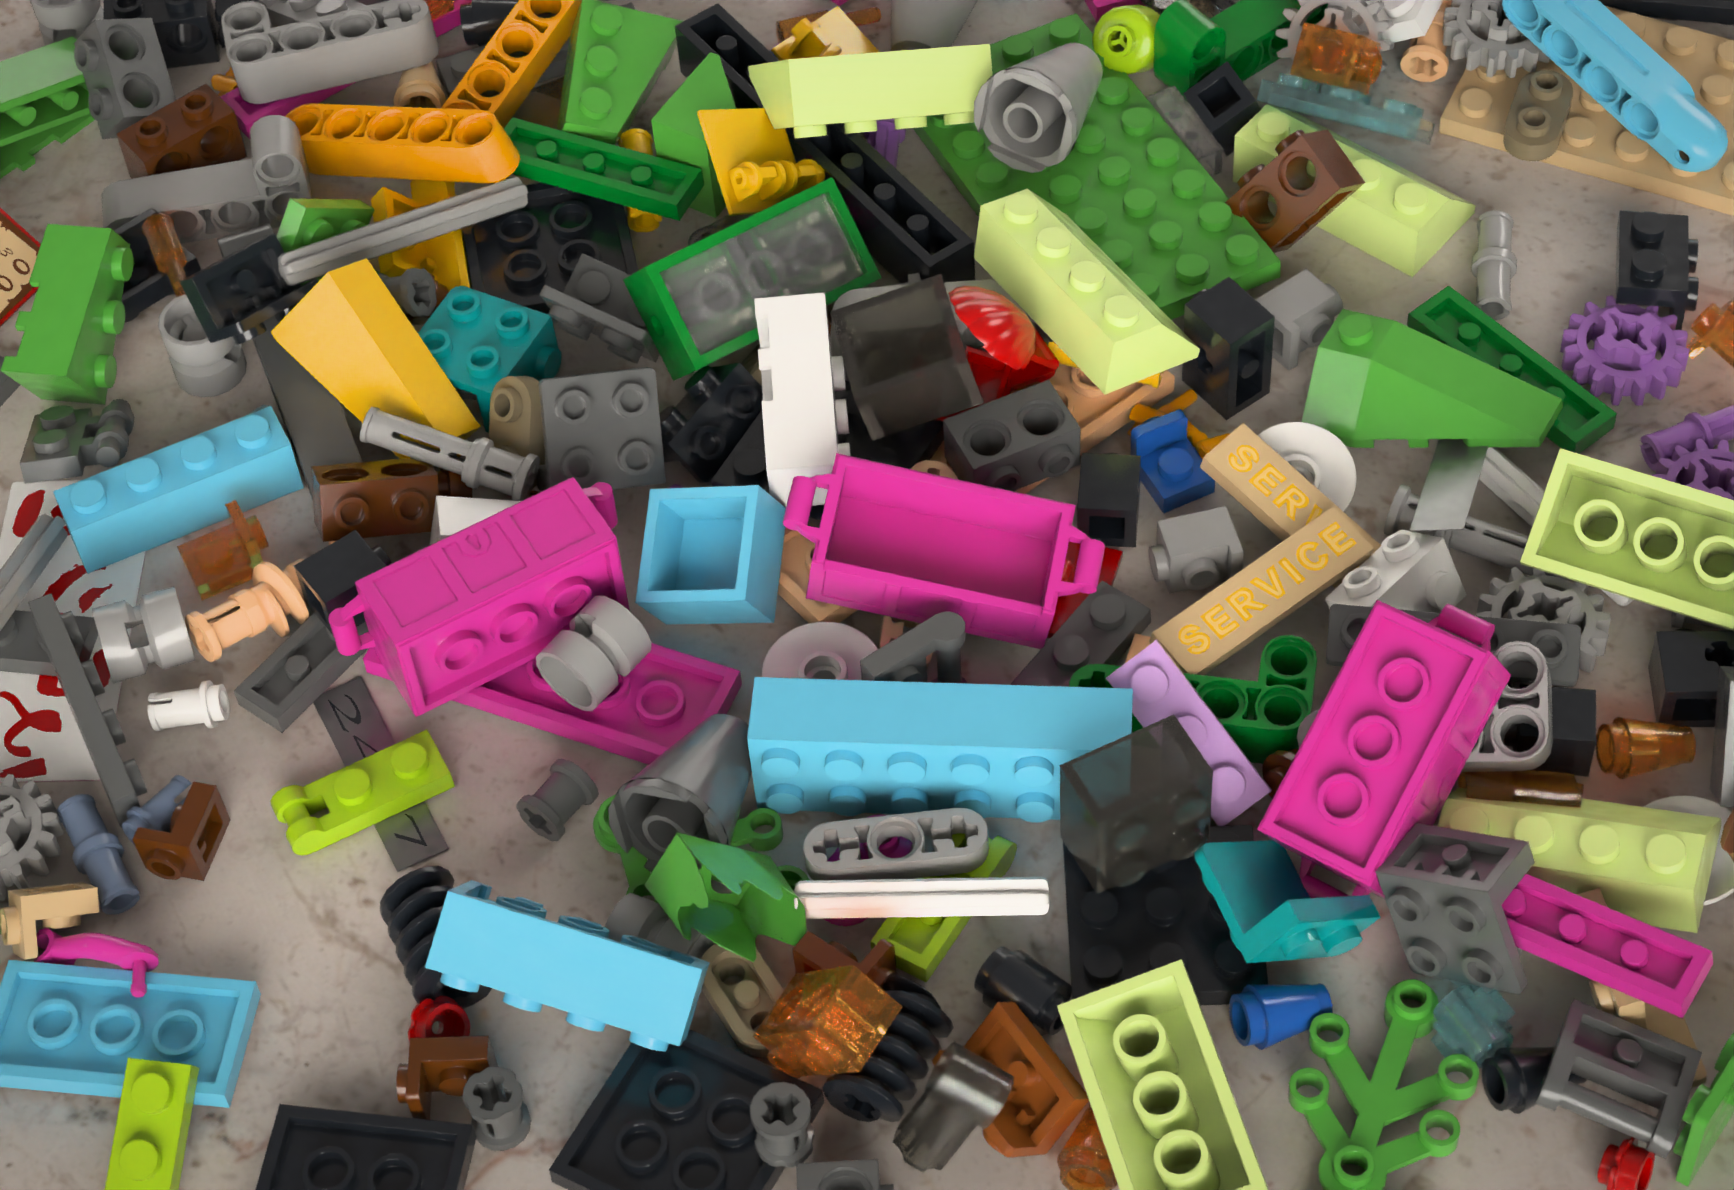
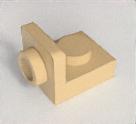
[0,882,99,959]

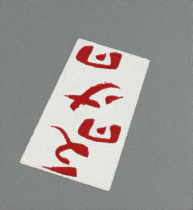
[0,480,146,782]

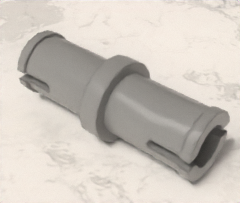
[1471,210,1517,320]

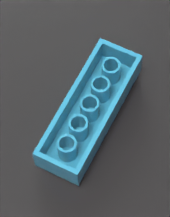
[747,677,1133,825]

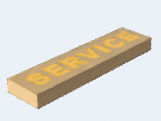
[1200,423,1381,589]
[1149,505,1374,675]

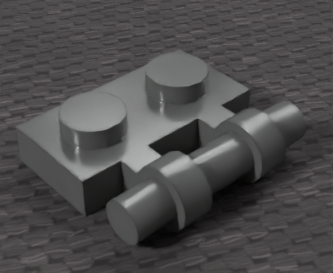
[20,399,134,484]

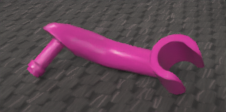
[34,928,159,998]

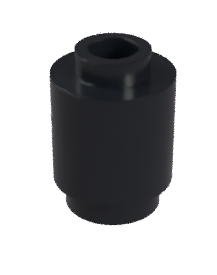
[974,946,1072,1036]

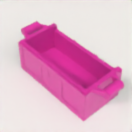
[783,453,1105,649]
[328,477,630,717]
[1257,600,1511,899]

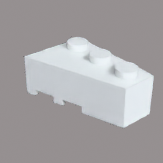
[754,292,851,508]

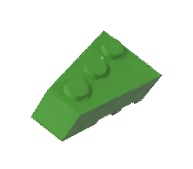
[557,0,683,146]
[0,36,95,179]
[1,224,134,405]

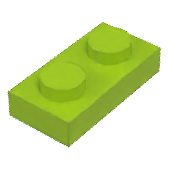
[105,1058,199,1190]

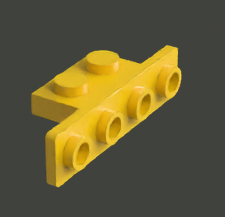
[371,180,470,292]

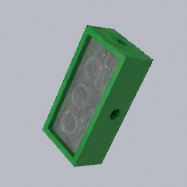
[623,177,882,381]

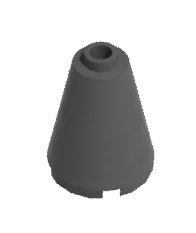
[608,714,752,872]

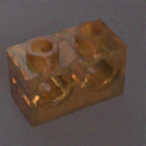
[753,965,902,1078]

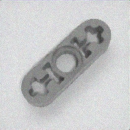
[803,808,989,881]

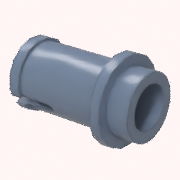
[122,775,192,845]

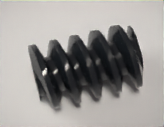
[380,866,492,1008]
[822,975,954,1122]

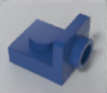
[1130,409,1215,514]

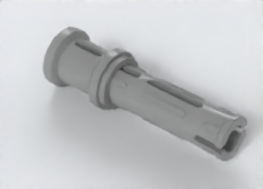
[360,407,540,501]
[1384,484,1554,576]

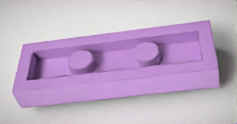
[1106,640,1272,826]

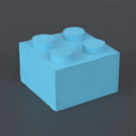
[635,485,786,625]

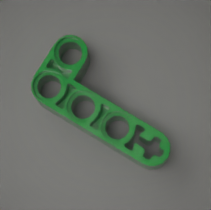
[1154,0,1328,103]
[1069,635,1317,764]

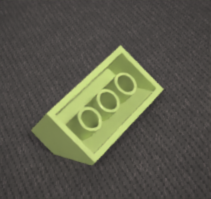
[748,44,993,138]
[1232,104,1476,277]
[974,188,1200,395]
[1520,448,1734,631]
[1438,782,1721,933]
[1057,959,1269,1190]

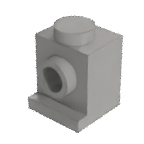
[1255,269,1343,371]
[1148,506,1244,594]

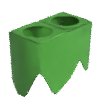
[645,833,807,962]

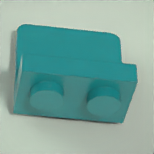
[418,286,562,433]
[1194,840,1381,963]

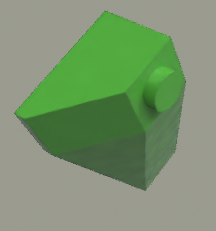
[1301,309,1563,448]

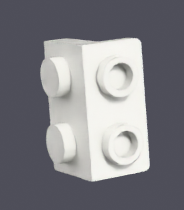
[1325,530,1466,613]

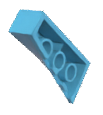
[53,405,304,574]
[425,880,710,1051]

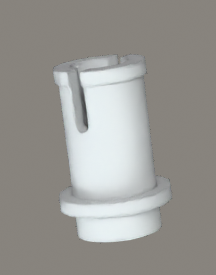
[147,680,230,731]

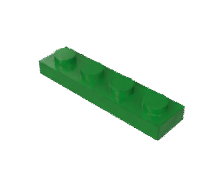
[504,117,704,221]
[1407,285,1617,454]

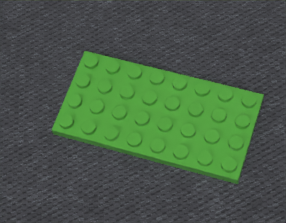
[913,13,1281,320]

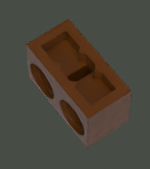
[116,84,247,179]
[1225,129,1366,253]
[311,458,439,542]

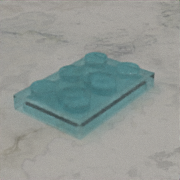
[1257,73,1435,145]

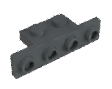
[1326,604,1581,688]

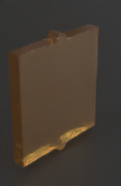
[1458,770,1584,807]

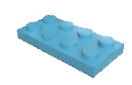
[0,960,261,1108]

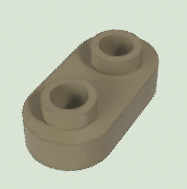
[1503,70,1573,161]
[489,376,545,489]
[701,944,797,1057]

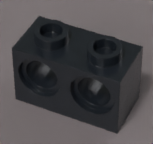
[103,0,220,69]

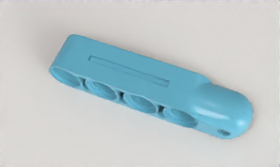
[1502,0,1728,172]

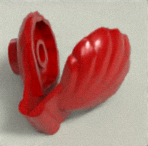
[908,286,1059,422]

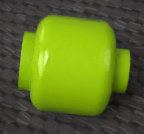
[1092,4,1160,75]

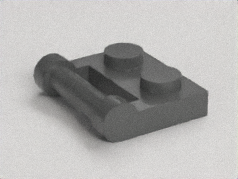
[860,611,968,684]
[1535,999,1702,1158]

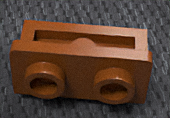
[932,1002,1089,1158]

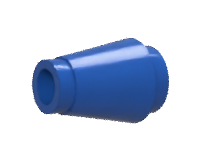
[1229,983,1333,1050]

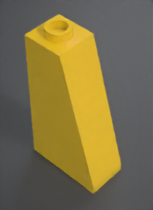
[271,258,481,468]

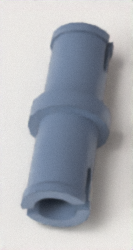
[57,794,140,915]

